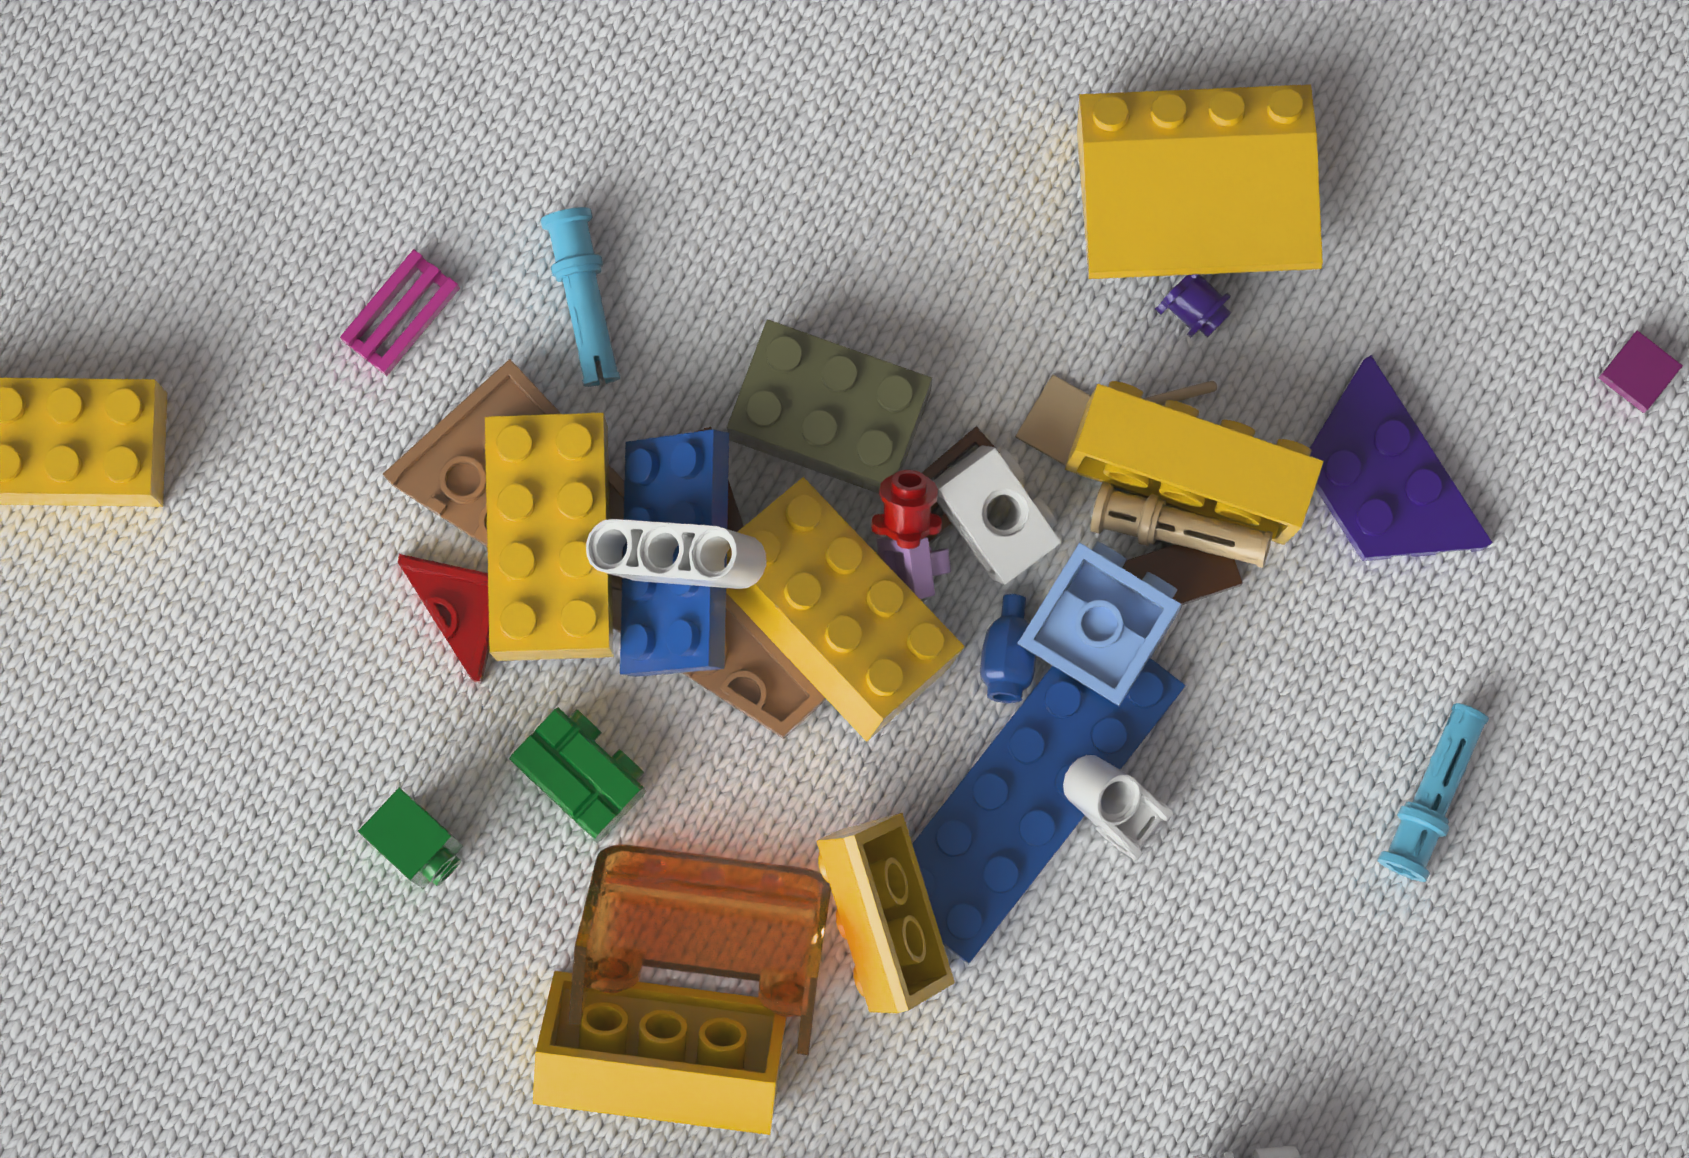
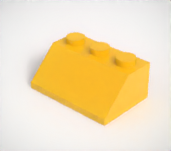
[817,813,955,1013]

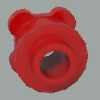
[871,470,942,549]

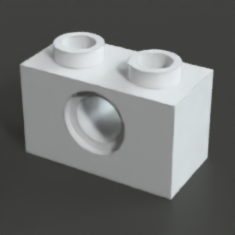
[933,445,1061,585]

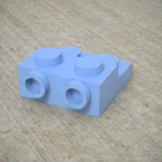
[1018,541,1182,707]

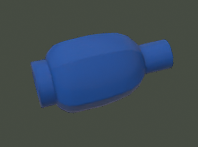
[980,594,1036,703]

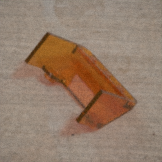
[569,844,831,1055]

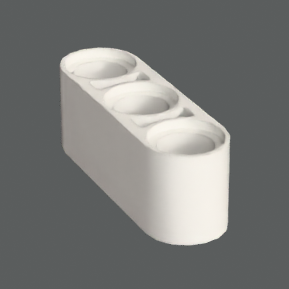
[586,519,766,589]

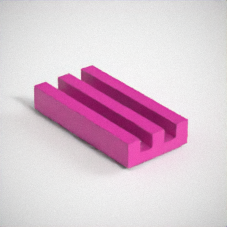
[340,249,460,377]

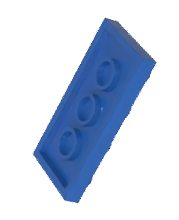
[620,429,729,677]

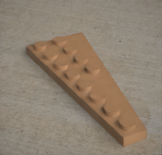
[383,359,827,739]

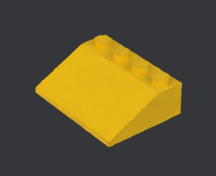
[1077,84,1323,279]

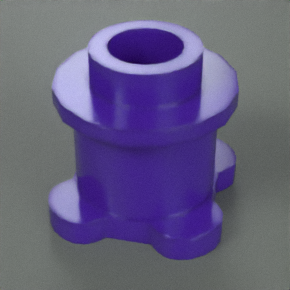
[1155,274,1231,338]

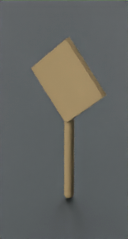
[1015,374,1217,465]

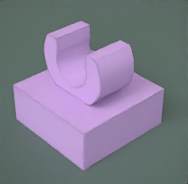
[876,536,951,599]

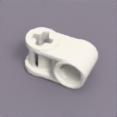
[1063,755,1174,860]

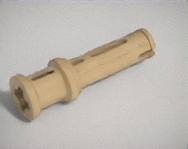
[1090,481,1273,568]

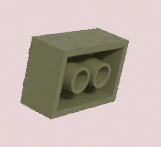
[727,319,932,494]

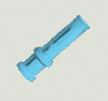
[540,207,620,387]
[1377,703,1489,882]

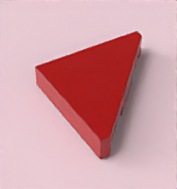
[397,554,490,684]

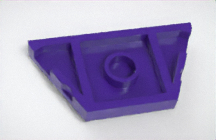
[1310,355,1493,561]

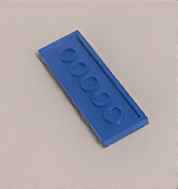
[912,658,1186,965]

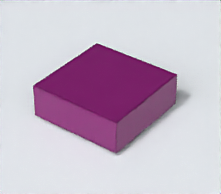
[1598,330,1683,413]

